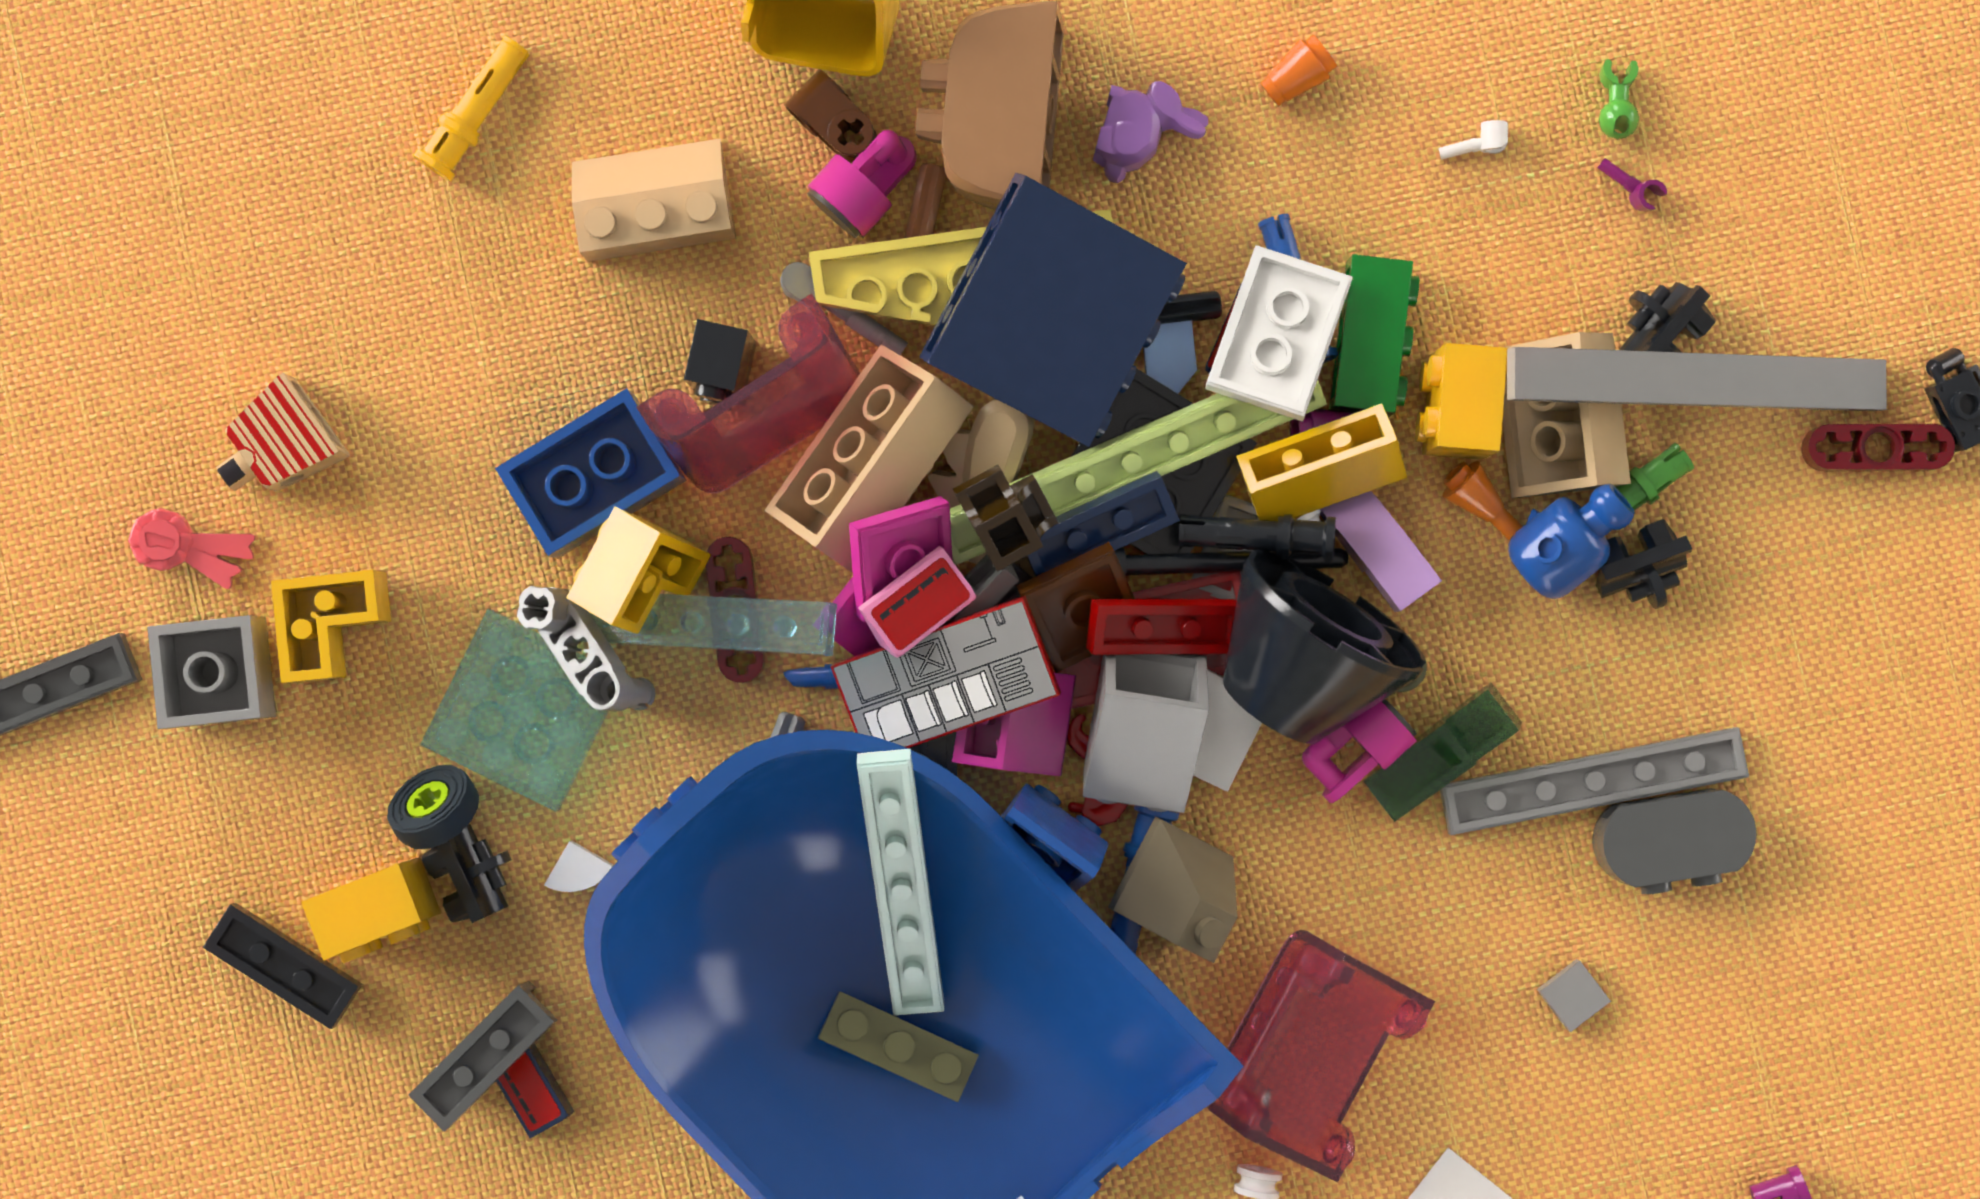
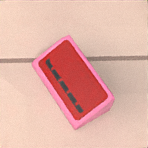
[858,546,976,658]

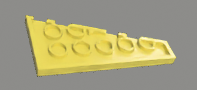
[809,209,1113,326]

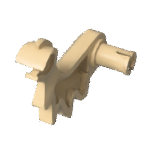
[928,399,1036,577]

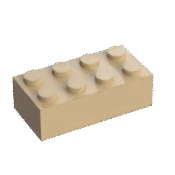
[764,344,974,573]

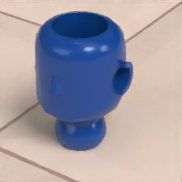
[1508,484,1635,599]

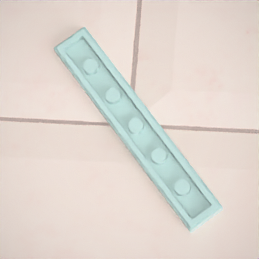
[857,749,944,1016]

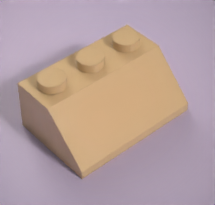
[572,139,736,262]
[1502,332,1631,498]

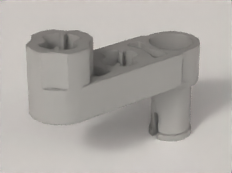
[517,586,655,712]

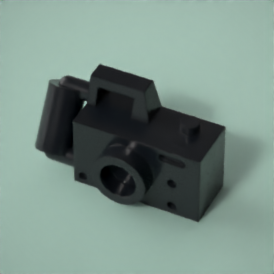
[1924,348,1980,452]

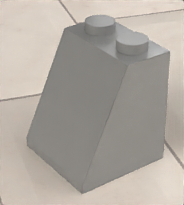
[1083,654,1209,813]

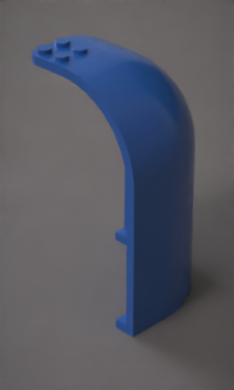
[584,730,1244,1199]

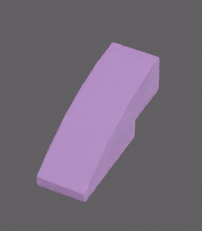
[1320,491,1442,612]

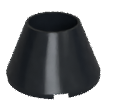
[1223,549,1426,744]

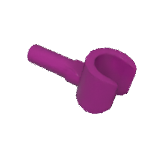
[1597,158,1667,211]

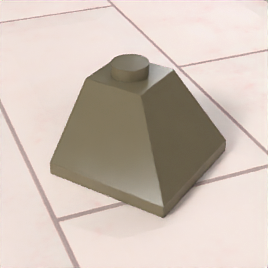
[1108,816,1238,963]

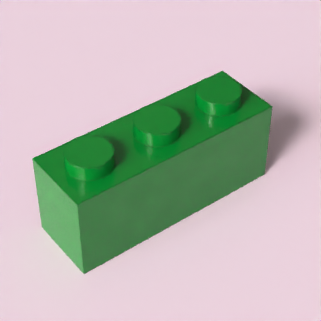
[1329,254,1420,417]

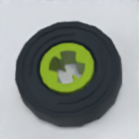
[387,765,479,849]

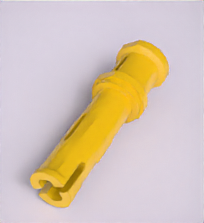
[413,36,530,182]

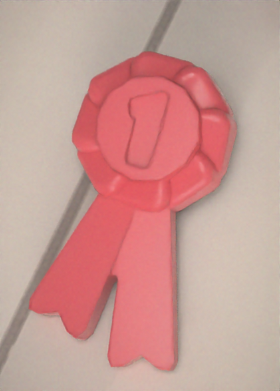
[128,508,256,589]

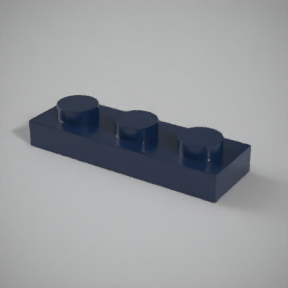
[1027,471,1180,576]

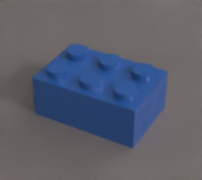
[495,388,687,559]

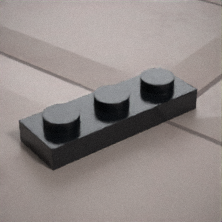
[203,903,363,1029]

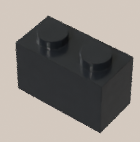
[684,319,757,407]

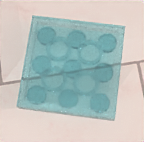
[420,609,608,812]

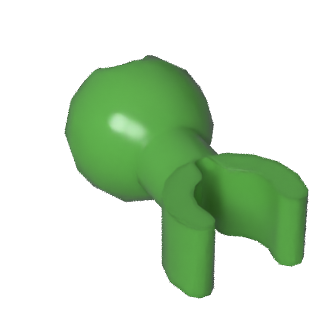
[1599,59,1639,139]

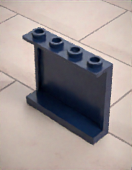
[919,172,1187,447]

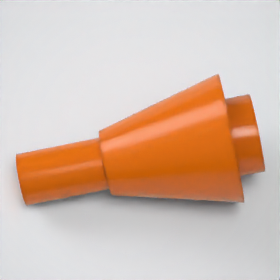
[1442,461,1523,541]

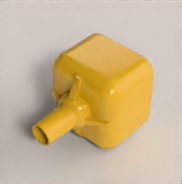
[741,0,900,77]

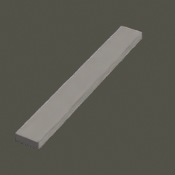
[1507,347,1887,411]

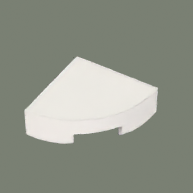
[544,840,614,892]

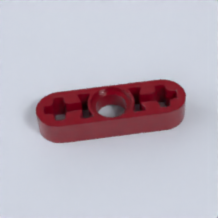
[1801,424,1955,471]
[706,537,765,683]

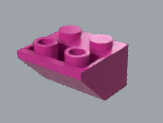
[952,672,1076,776]

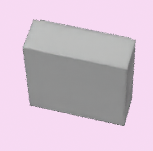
[1537,959,1611,1032]

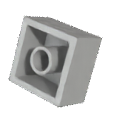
[147,615,276,729]

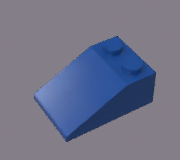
[1001,783,1109,892]

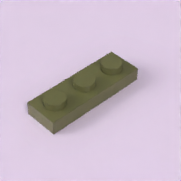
[817,991,979,1102]

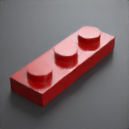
[1086,599,1237,655]

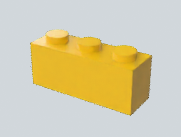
[1236,404,1407,521]

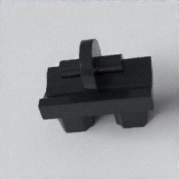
[1619,282,1716,352]
[1596,519,1692,609]
[421,824,512,923]

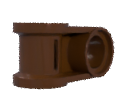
[784,69,877,163]

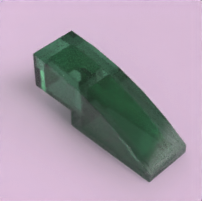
[1364,682,1522,822]

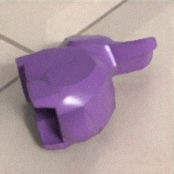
[1093,81,1208,183]

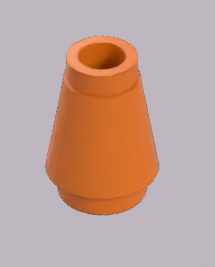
[1260,34,1338,107]

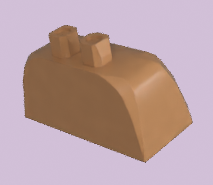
[915,1,1064,210]

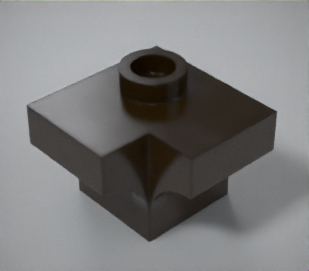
[952,465,1059,572]

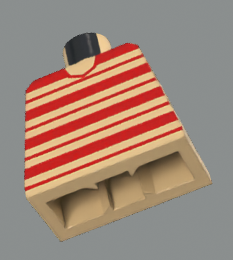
[216,373,350,491]

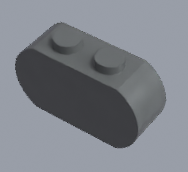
[1592,788,1756,894]

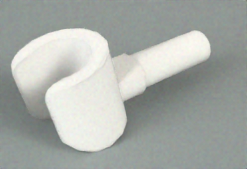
[1438,120,1508,160]

